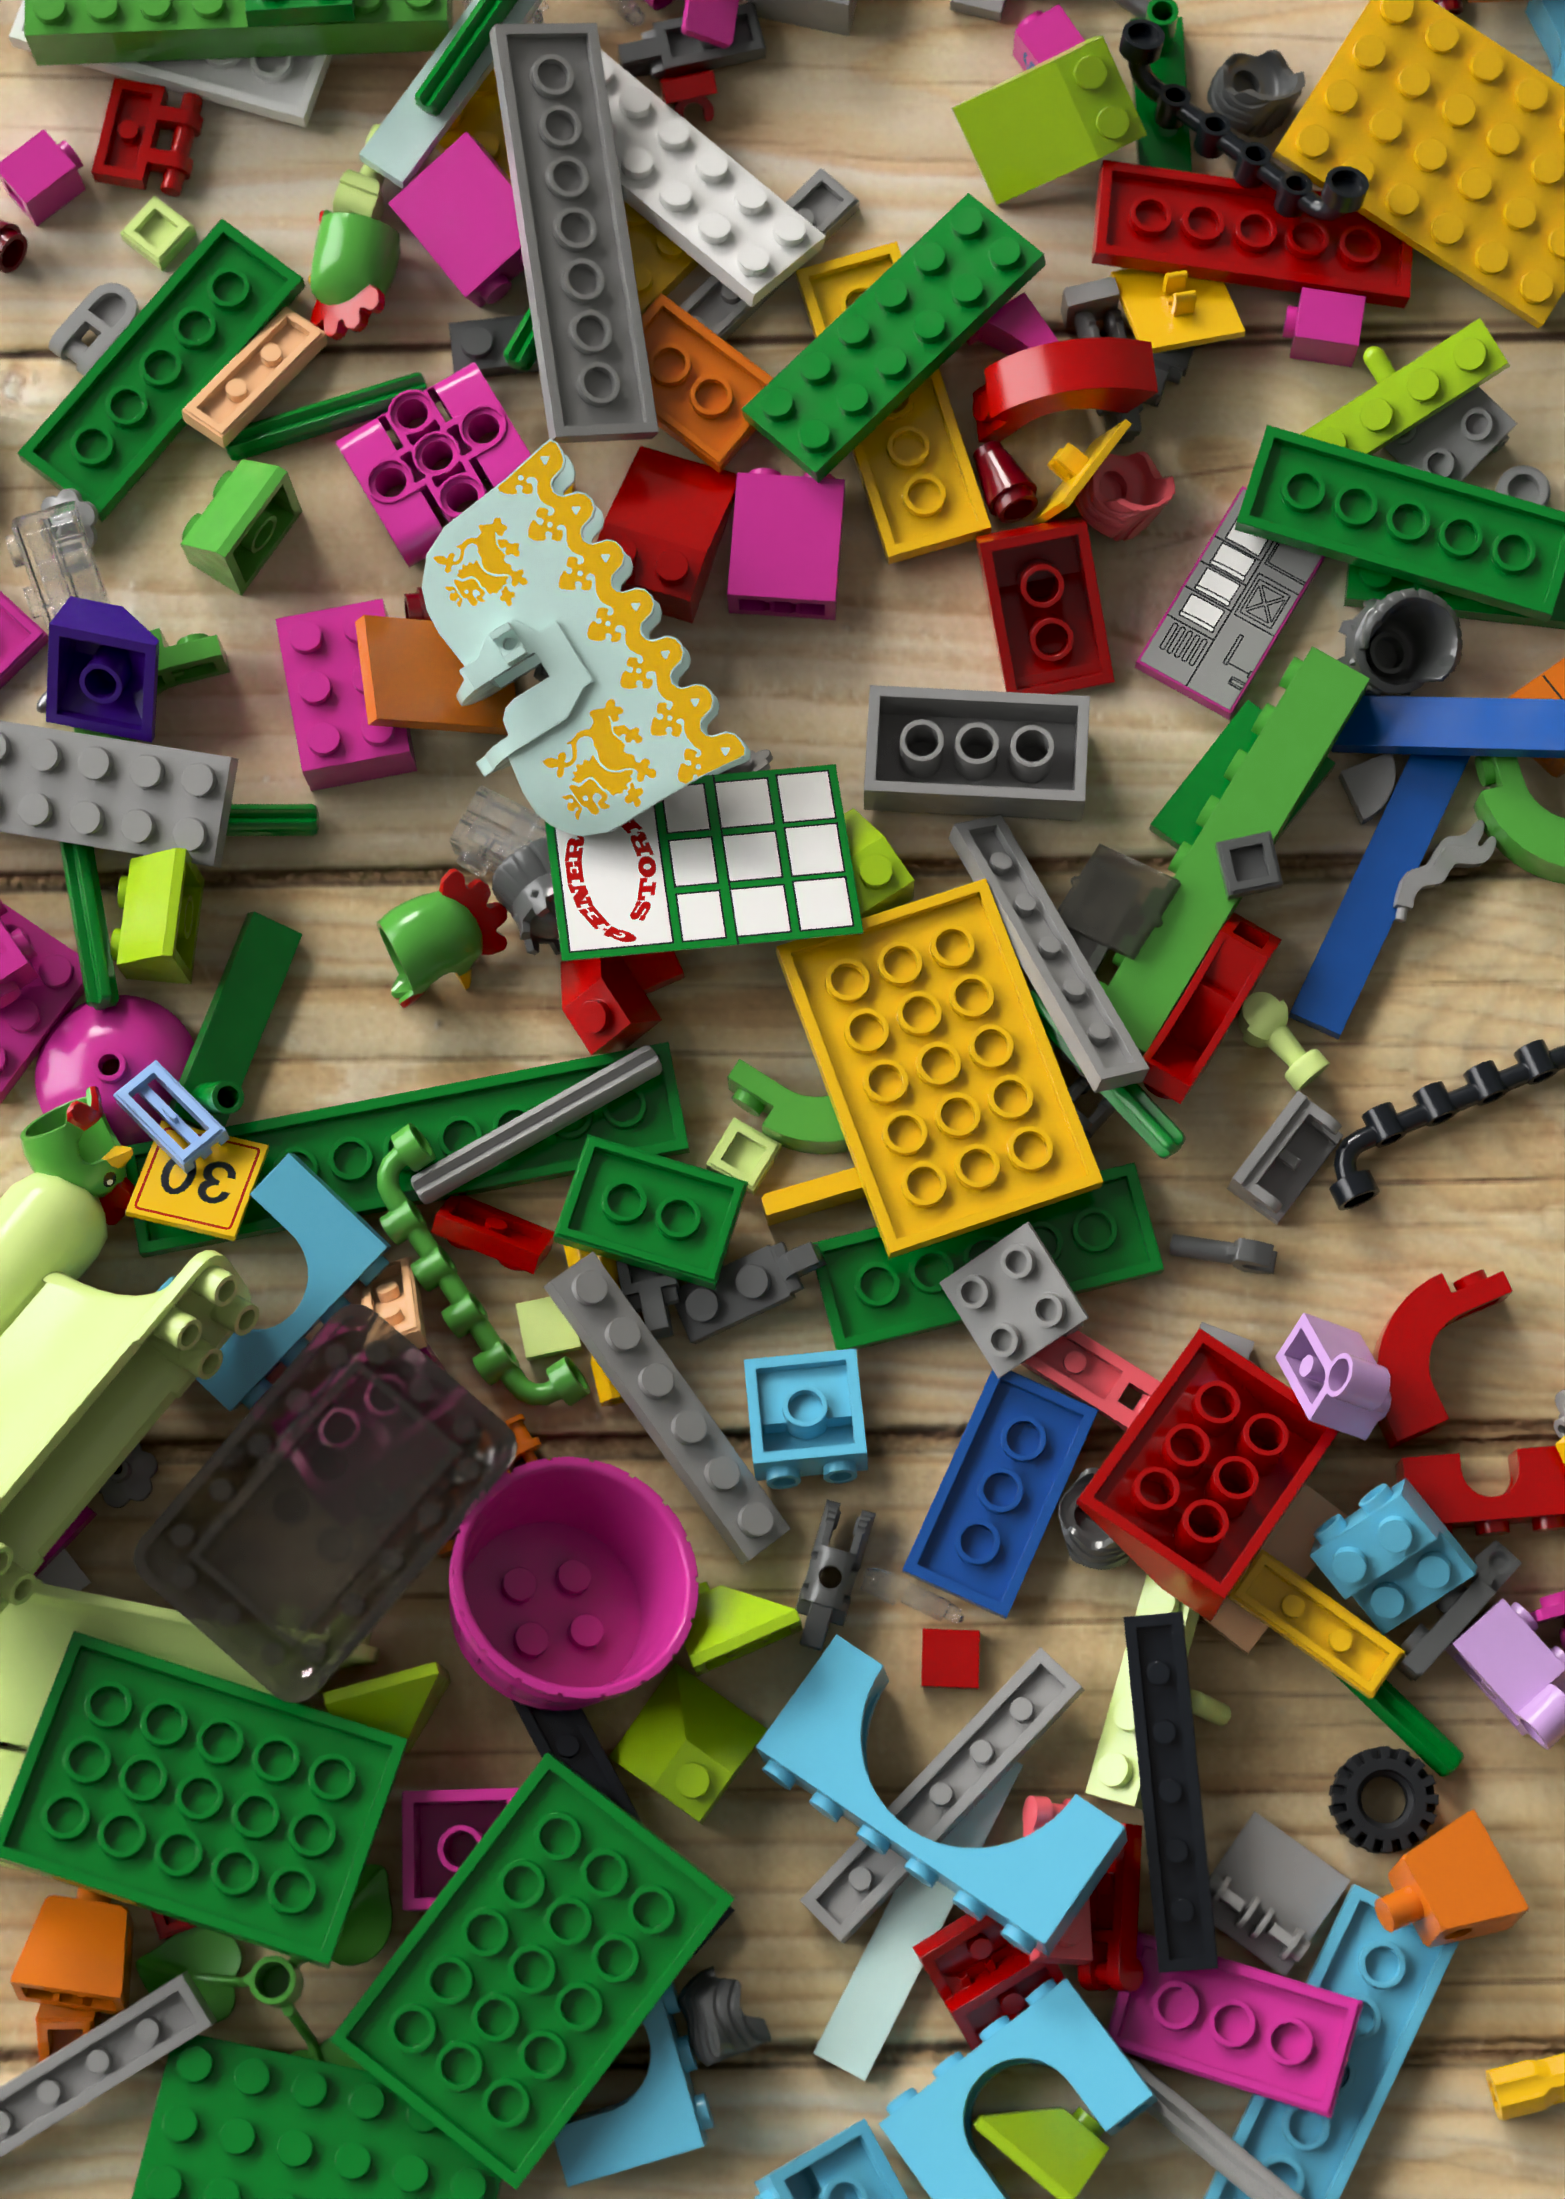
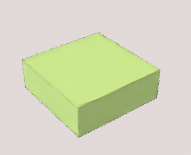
[120,195,197,271]
[706,1117,782,1195]
[515,1296,582,1361]

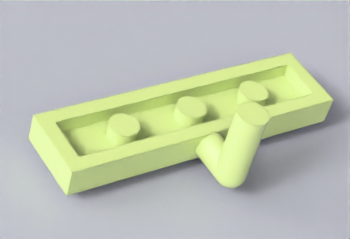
[1085,1574,1231,1810]

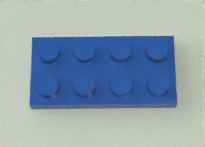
[902,1369,1098,1619]

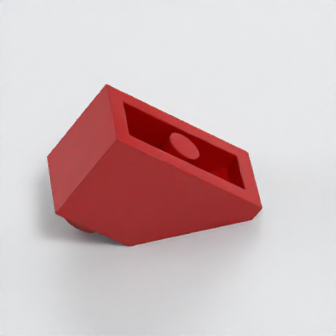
[560,956,662,1055]

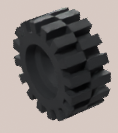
[1329,1746,1439,1854]

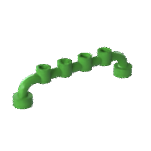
[377,1123,591,1406]

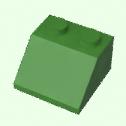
[181,459,302,596]

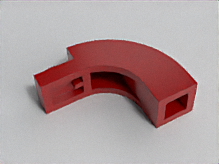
[972,337,1158,443]
[1373,1269,1513,1449]

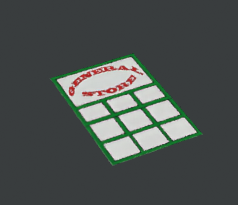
[545,764,864,961]

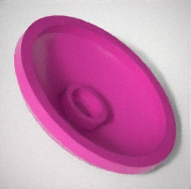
[35,995,194,1146]

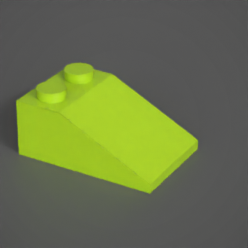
[951,36,1147,205]

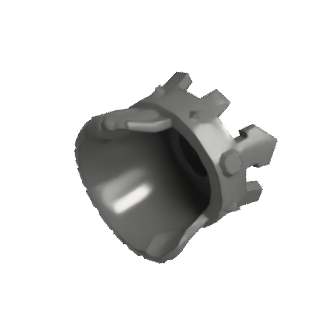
[1337,588,1463,696]
[492,836,561,955]

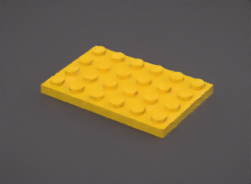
[1272,0,1565,329]
[776,878,1104,1259]

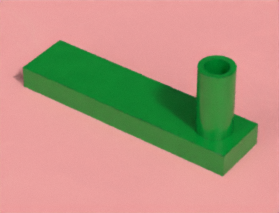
[1130,0,1192,172]
[169,912,303,1131]

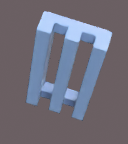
[113,1060,230,1174]

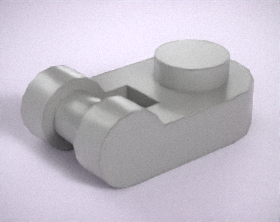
[49,283,140,376]

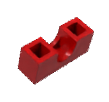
[1395,1446,1565,1536]

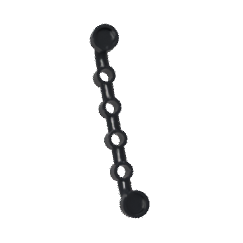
[1119,19,1369,222]
[1329,1039,1565,1211]

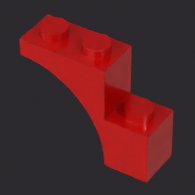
[1143,912,1282,1104]

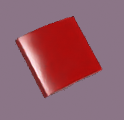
[912,1914,1066,2051]

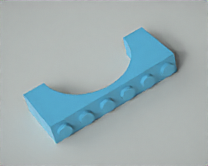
[756,1634,1128,1957]

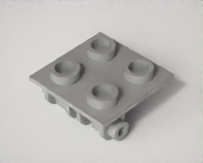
[1384,387,1517,482]
[939,1222,1089,1378]
[1210,1812,1351,1977]

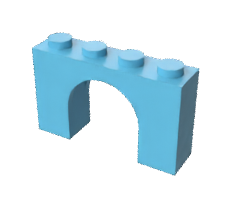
[156,1153,392,1412]
[879,1978,1159,2199]
[554,1981,714,2187]

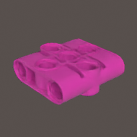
[336,362,531,568]

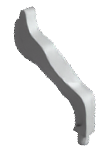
[1393,820,1496,923]

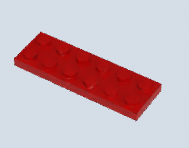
[1091,159,1413,308]

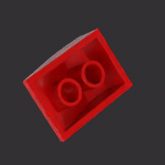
[596,446,737,624]
[975,515,1115,694]

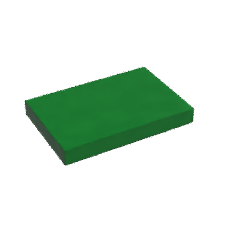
[1149,700,1336,850]
[553,1134,748,1290]

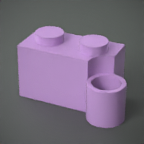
[1275,1313,1391,1440]
[1445,1598,1565,1750]

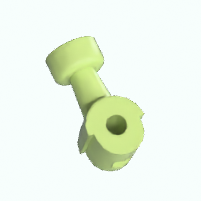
[333,124,385,220]
[1238,991,1331,1092]

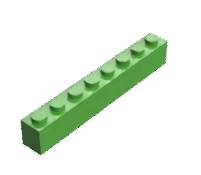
[24,0,453,66]
[1099,646,1370,1056]

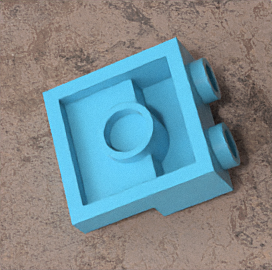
[744,1348,868,1489]
[1309,1478,1477,1635]
[754,2119,908,2199]

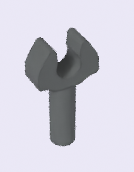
[1170,1234,1278,1274]

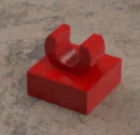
[659,69,718,122]

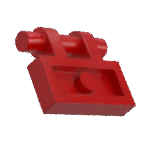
[91,78,204,197]

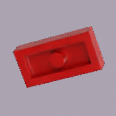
[430,1196,554,1274]

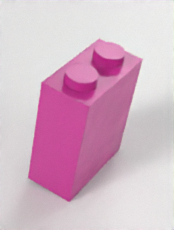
[388,131,524,308]
[727,468,845,620]

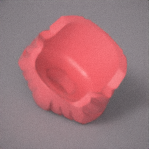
[1074,451,1175,541]

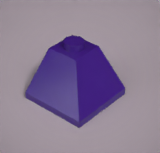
[46,596,160,743]

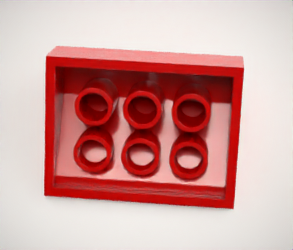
[1076,1328,1340,1622]

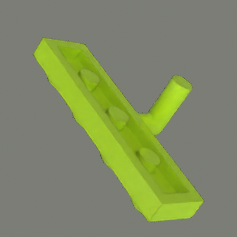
[1301,318,1510,455]

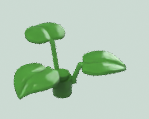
[136,1864,393,2071]

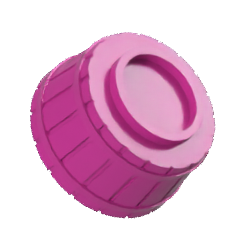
[449,1457,699,1711]

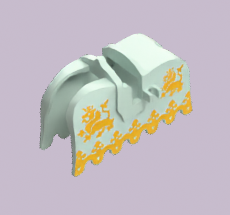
[422,439,751,836]

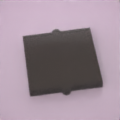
[1057,844,1181,960]

